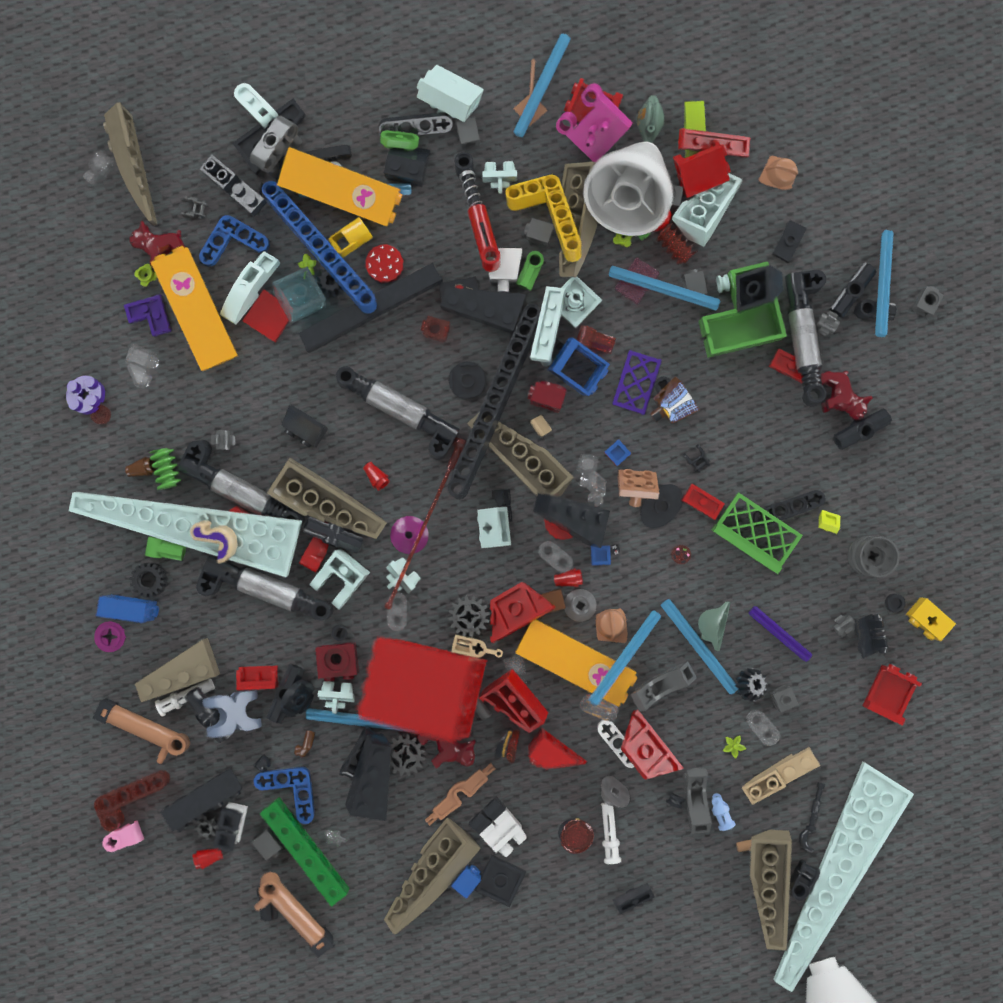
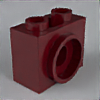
[527,381,566,413]
[315,642,359,681]

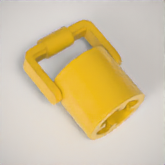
[329,217,373,258]

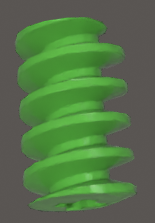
[149,448,181,490]

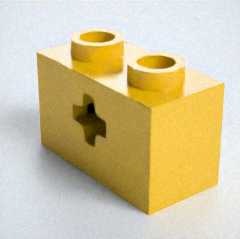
[906,597,956,641]

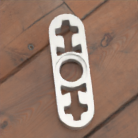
[597,719,634,768]

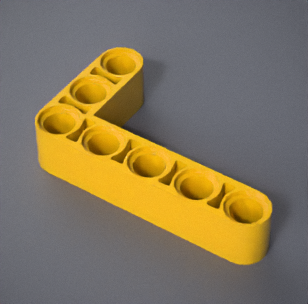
[506,175,582,262]

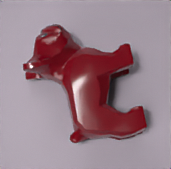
[129,221,186,267]
[820,371,873,421]
[418,734,476,769]

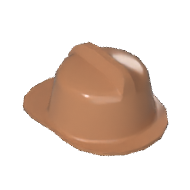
[759,156,798,190]
[596,608,628,643]

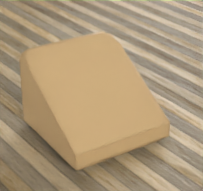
[530,415,552,438]

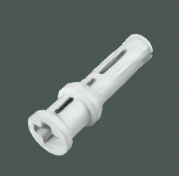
[155,678,215,716]
[601,803,621,864]

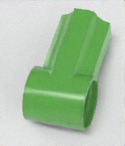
[516,251,544,291]
[145,536,186,561]

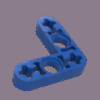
[199,215,270,267]
[254,767,315,824]

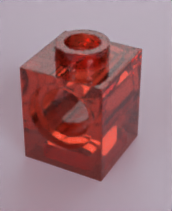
[420,316,451,343]

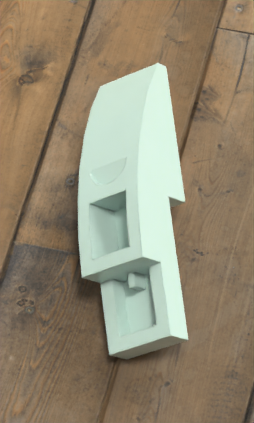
[220,251,280,325]

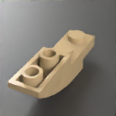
[742,747,820,805]

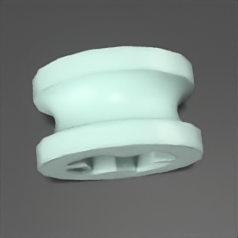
[716,274,730,293]

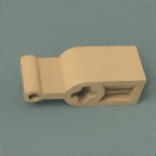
[451,634,503,657]

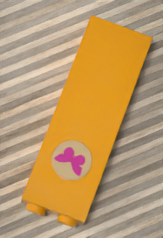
[277,147,403,226]
[151,246,238,371]
[515,619,637,707]

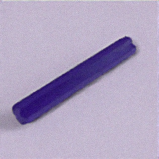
[749,606,812,662]

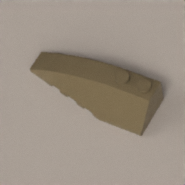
[103,102,157,226]
[559,162,598,277]
[467,413,574,497]
[267,458,387,539]
[384,818,480,934]
[750,830,792,950]

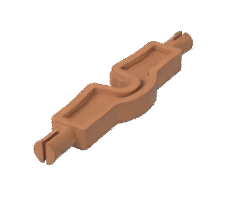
[425,763,496,826]

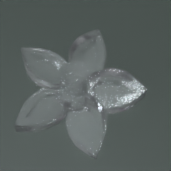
[325,830,347,848]

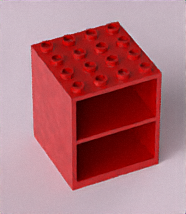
[358,637,487,741]

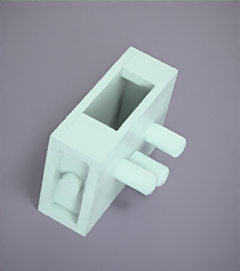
[417,65,484,122]

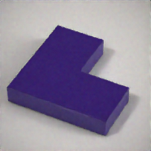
[124,294,172,337]

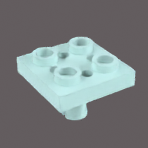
[561,277,602,329]

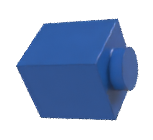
[451,864,481,899]

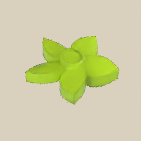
[298,254,316,277]
[723,736,746,759]

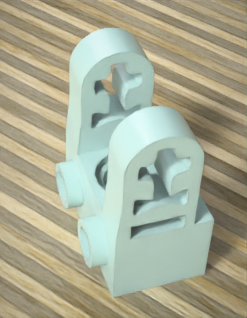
[310,548,370,610]

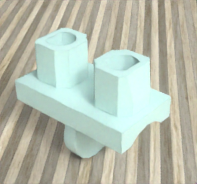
[483,161,517,194]
[386,557,421,593]
[318,681,355,714]

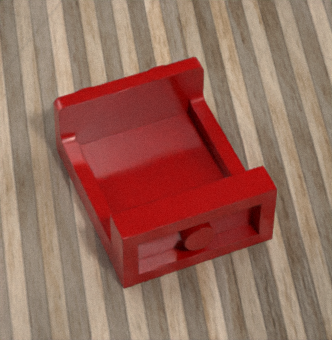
[564,78,623,124]
[673,140,731,198]
[862,664,922,726]

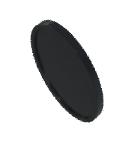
[640,484,683,528]

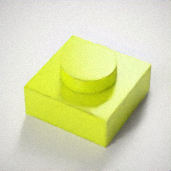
[819,510,840,534]

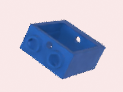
[547,338,610,396]
[96,595,159,623]

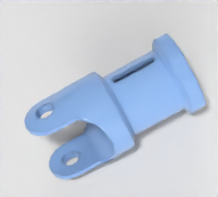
[712,793,736,831]

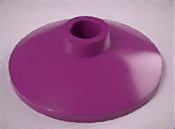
[390,516,428,554]

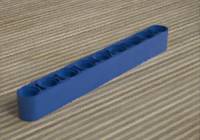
[262,181,377,313]

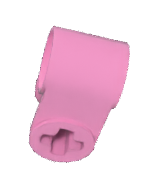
[103,821,144,852]

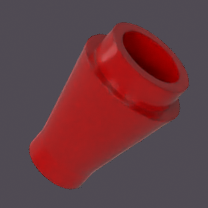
[363,462,390,491]
[554,568,583,587]
[193,848,223,870]

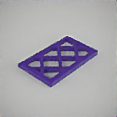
[612,350,662,415]

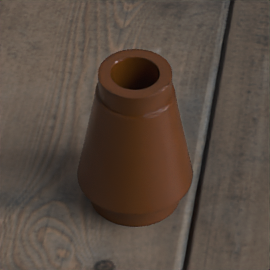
[125,457,156,477]

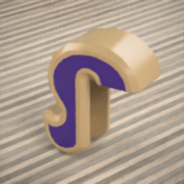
[190,520,237,563]

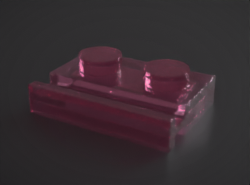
[615,258,660,305]

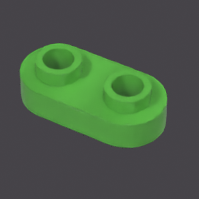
[380,131,419,151]

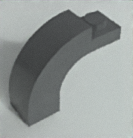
[631,661,697,712]
[684,768,712,834]

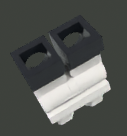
[469,796,526,857]
[213,802,248,852]

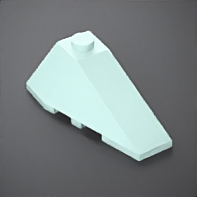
[672,173,742,247]

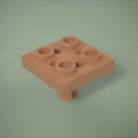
[618,469,659,507]

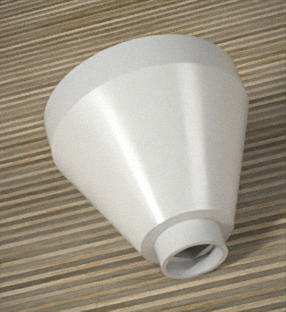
[584,142,673,236]
[806,957,877,1003]

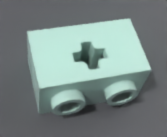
[477,507,511,548]

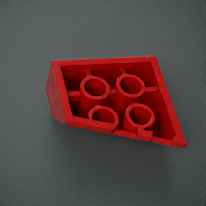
[528,727,587,768]

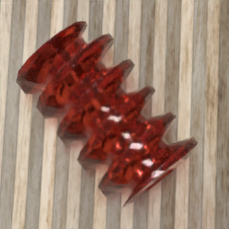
[656,222,698,265]

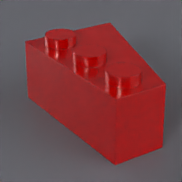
[478,669,549,733]

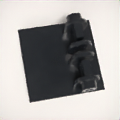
[854,614,888,659]

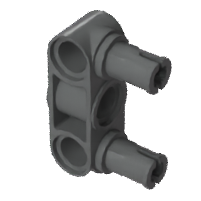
[250,116,302,178]

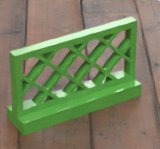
[711,492,803,574]

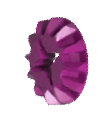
[94,621,126,652]

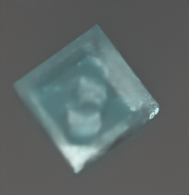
[273,267,326,323]

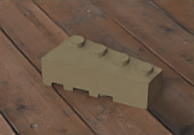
[135,638,220,702]

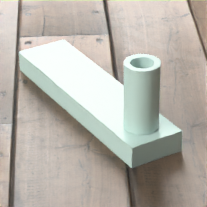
[530,286,566,366]

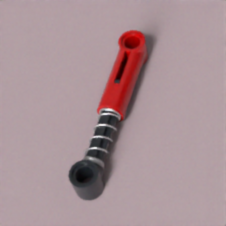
[454,152,501,272]

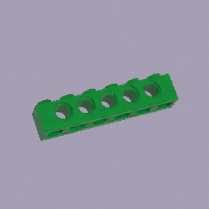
[260,797,350,907]

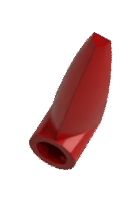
[299,521,329,573]

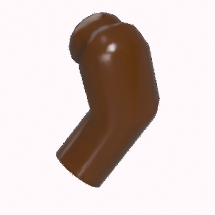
[294,731,315,757]

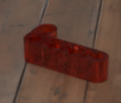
[94,770,170,832]

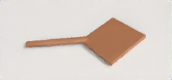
[513,59,547,126]

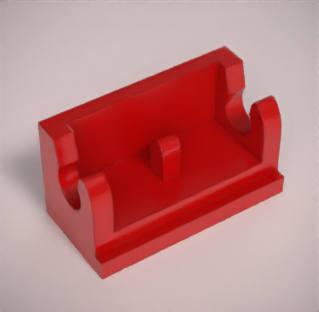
[236,665,279,690]

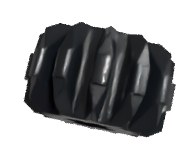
[315,269,344,298]
[735,668,769,701]

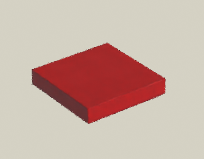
[243,289,296,342]

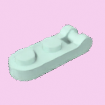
[234,83,279,129]

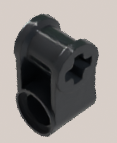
[789,859,820,901]

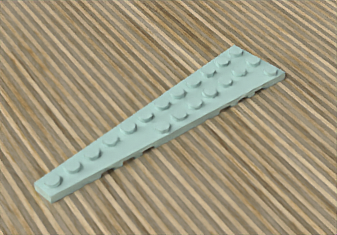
[69,492,302,577]
[774,761,914,992]

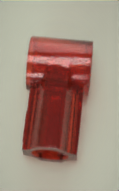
[576,325,616,354]

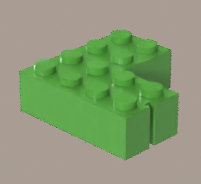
[698,261,787,358]

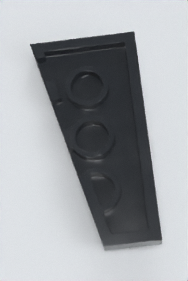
[232,98,306,176]

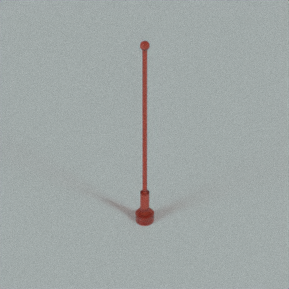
[385,437,466,610]

